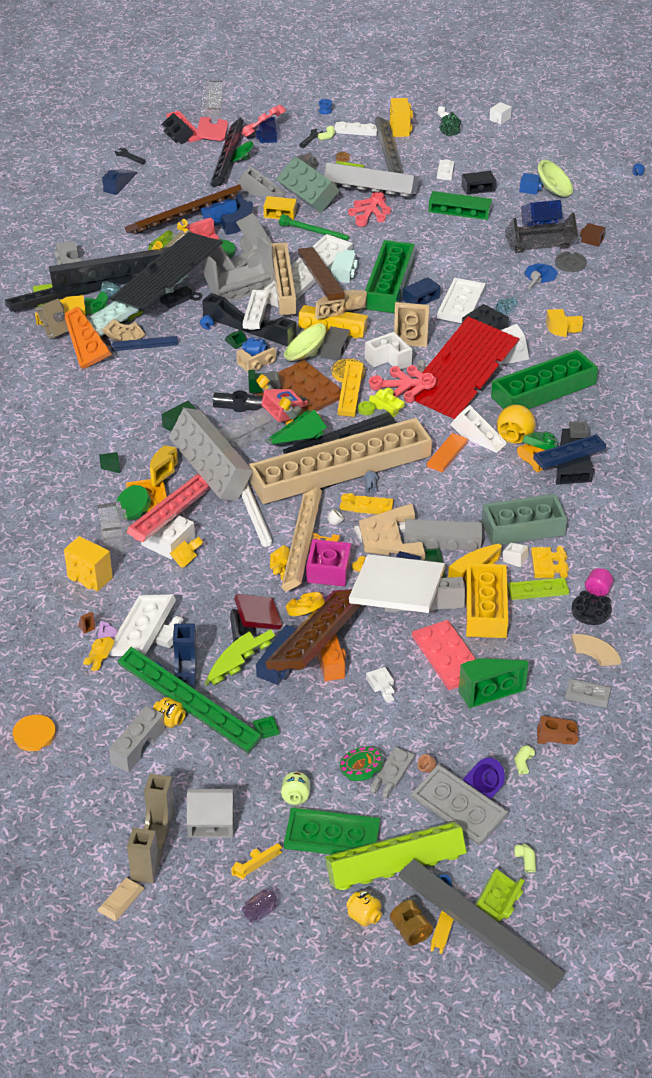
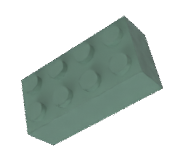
[276,156,340,213]
[481,494,567,545]

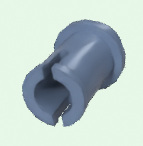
[363,471,378,493]

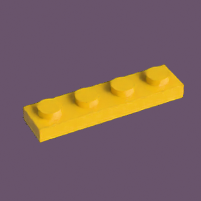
[337,361,363,417]

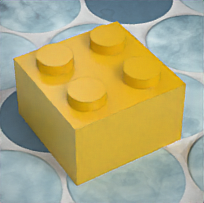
[389,98,413,137]
[64,536,113,592]

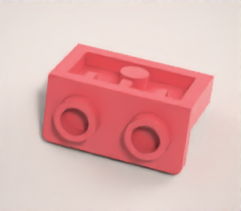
[186,217,219,240]

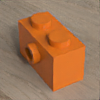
[317,634,346,682]

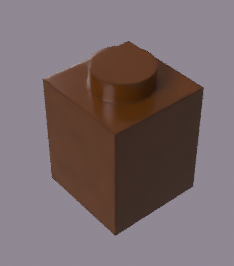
[580,223,606,247]

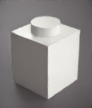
[489,102,512,125]

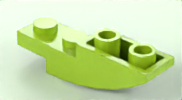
[204,629,275,686]

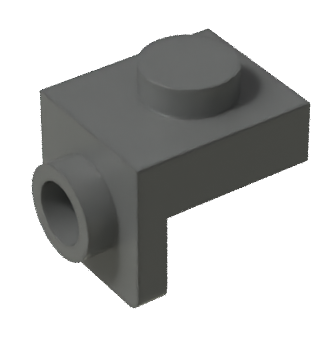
[297,152,318,170]

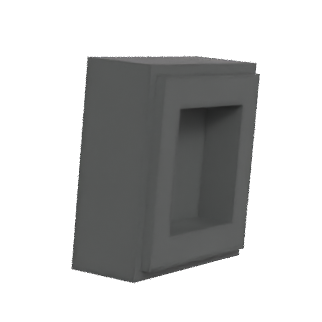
[569,421,589,438]

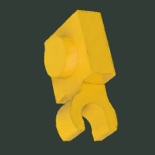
[169,536,203,568]
[270,545,289,580]
[83,637,115,671]

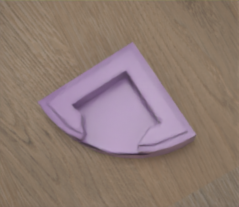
[98,621,118,639]

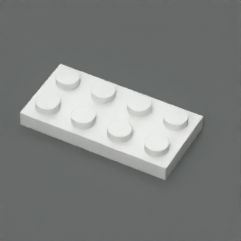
[437,278,486,323]
[109,594,176,656]

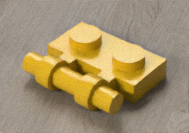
[531,546,569,578]

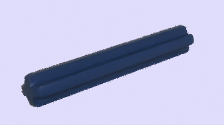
[111,336,178,351]

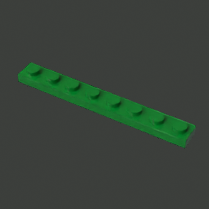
[118,646,262,754]

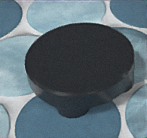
[571,591,612,625]

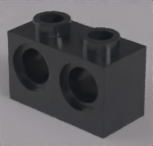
[161,113,194,144]

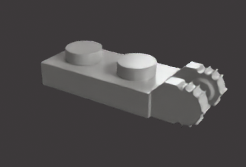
[370,747,415,799]

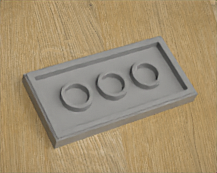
[410,764,508,846]

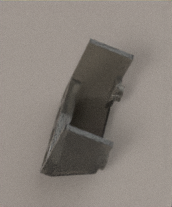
[505,213,578,253]

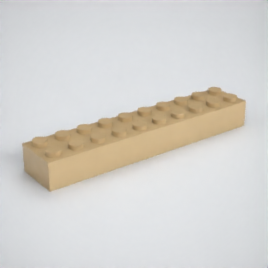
[249,418,432,504]

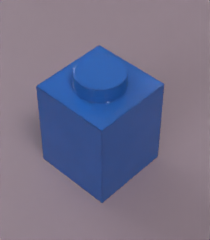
[519,173,543,195]

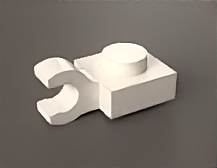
[153,616,184,648]
[366,667,394,703]

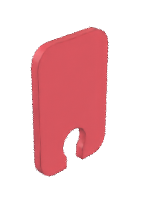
[196,117,228,141]

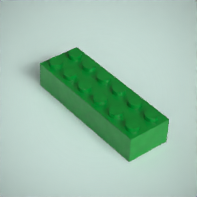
[364,240,415,313]
[491,350,598,409]

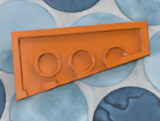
[64,306,112,369]

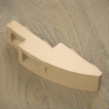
[315,290,367,319]

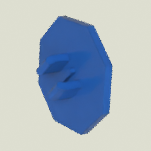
[524,263,558,283]

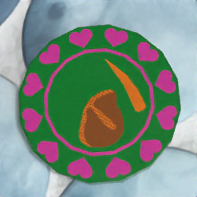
[340,747,383,781]

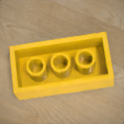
[465,563,508,638]

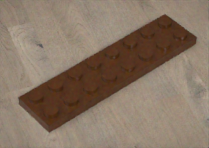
[125,184,242,234]
[265,589,361,671]

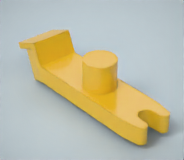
[231,843,282,880]
[430,911,455,954]

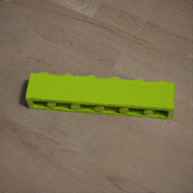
[325,822,466,890]

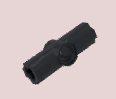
[213,390,266,412]

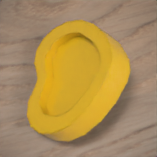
[352,556,366,572]

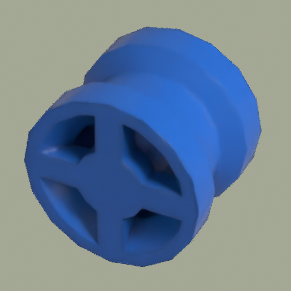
[319,99,332,115]

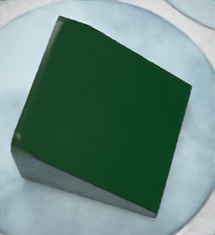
[225,329,247,349]
[99,452,120,473]

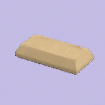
[97,878,145,921]

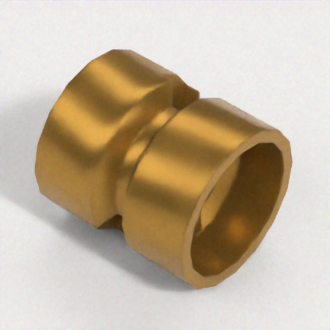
[390,900,433,946]

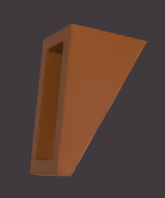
[78,612,95,634]

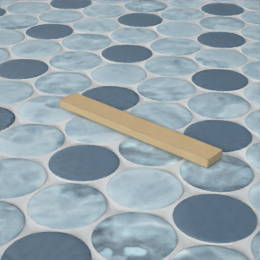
[281,487,322,592]

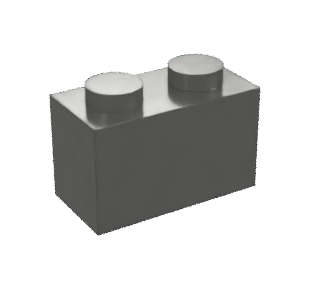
[318,326,350,361]

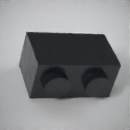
[461,170,496,195]

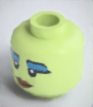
[281,772,311,805]

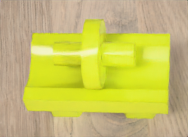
[369,387,405,417]

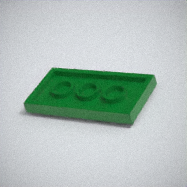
[284,808,380,855]

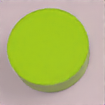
[358,401,376,416]

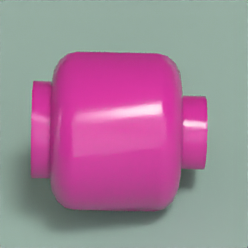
[585,568,614,596]

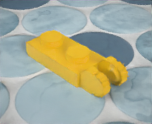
[339,493,393,514]

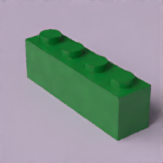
[428,191,492,220]

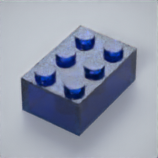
[521,200,563,227]

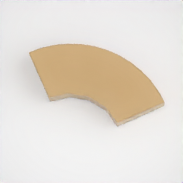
[102,319,146,341]
[571,634,621,666]

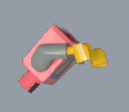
[257,374,307,422]

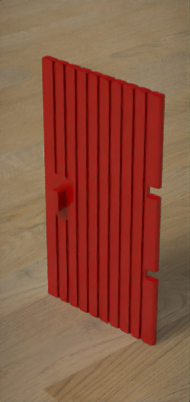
[407,317,520,419]

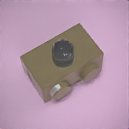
[35,299,69,338]

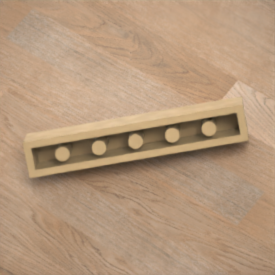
[271,243,296,315]

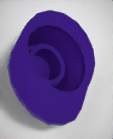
[462,757,506,799]

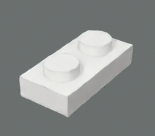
[437,159,455,180]

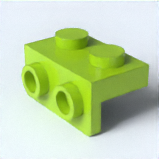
[475,869,525,922]

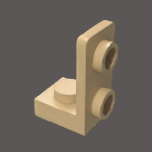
[236,347,276,372]

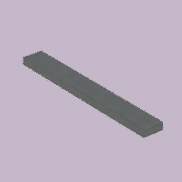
[374,116,404,174]
[398,859,566,993]

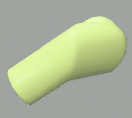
[318,126,335,140]
[514,745,535,775]
[514,843,536,872]

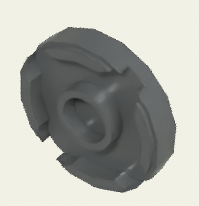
[555,251,587,272]

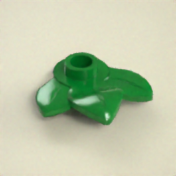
[84,291,108,315]

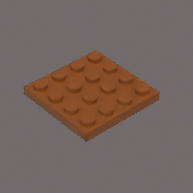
[254,360,341,415]

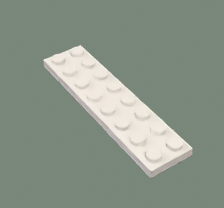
[264,234,353,307]

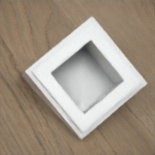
[503,543,529,567]

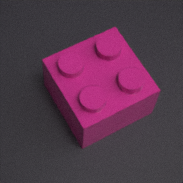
[306,539,351,587]

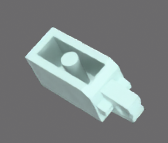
[331,249,358,283]

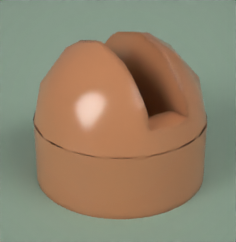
[417,754,437,773]

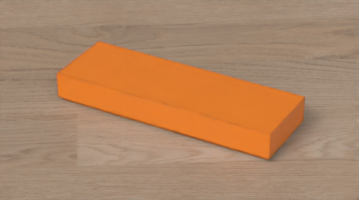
[427,433,468,473]

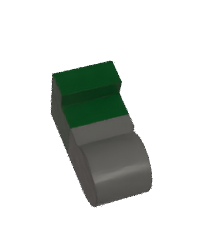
[248,369,281,393]

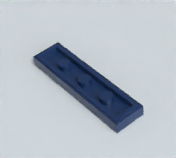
[533,434,606,469]

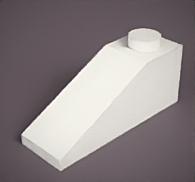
[450,405,507,453]

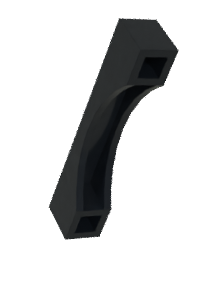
[202,293,296,346]

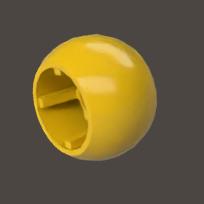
[497,405,536,444]

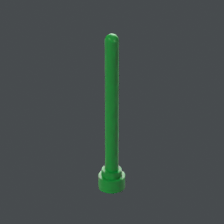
[279,214,349,241]

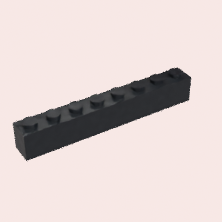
[48,247,169,287]

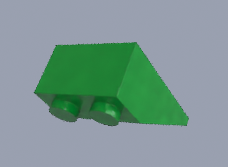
[265,409,327,444]
[458,658,529,709]

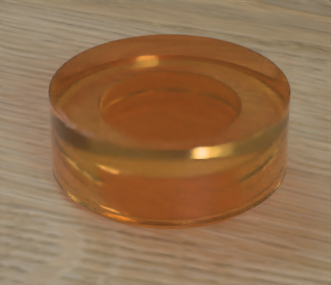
[335,152,350,162]

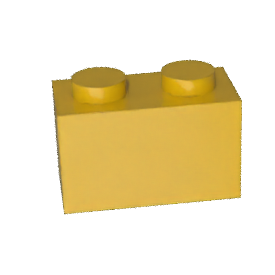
[263,196,297,220]

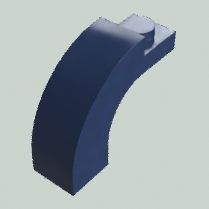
[221,195,253,235]
[173,623,197,689]

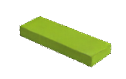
[507,578,569,600]

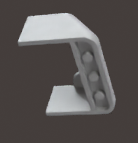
[209,213,272,274]
[203,235,274,302]

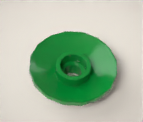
[231,141,254,162]

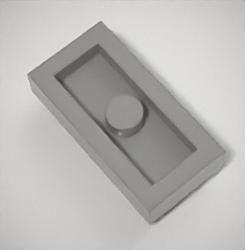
[565,679,611,708]

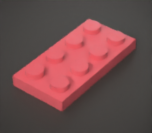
[412,620,475,691]

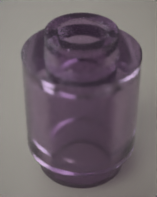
[242,889,278,923]

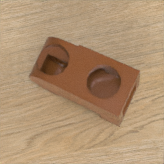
[537,716,579,745]

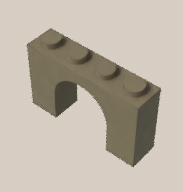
[127,774,175,884]

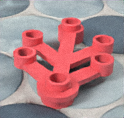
[241,104,286,137]
[348,192,391,227]
[369,365,436,403]

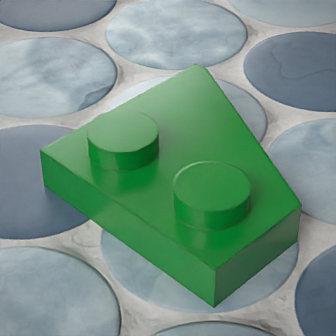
[522,431,558,450]

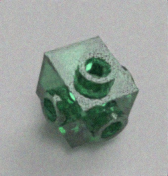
[439,112,462,137]

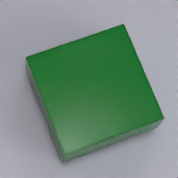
[252,716,279,739]

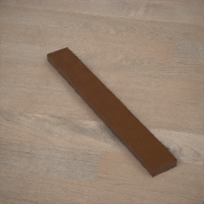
[298,247,345,301]

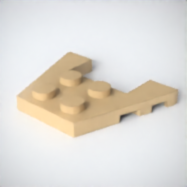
[359,504,425,560]

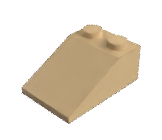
[394,302,429,347]

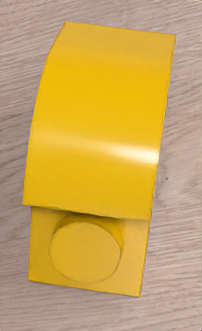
[546,309,583,337]

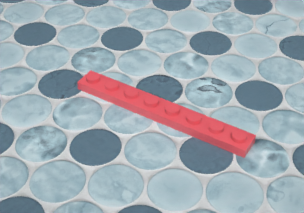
[127,474,210,542]

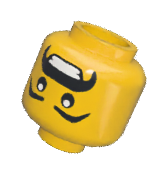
[153,697,186,728]
[346,891,382,927]

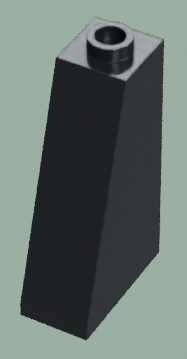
[555,428,594,485]

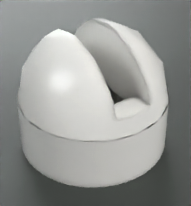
[327,509,344,525]

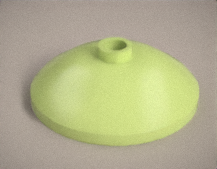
[538,159,573,197]
[284,323,326,361]

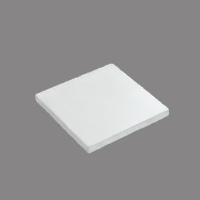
[349,554,445,613]

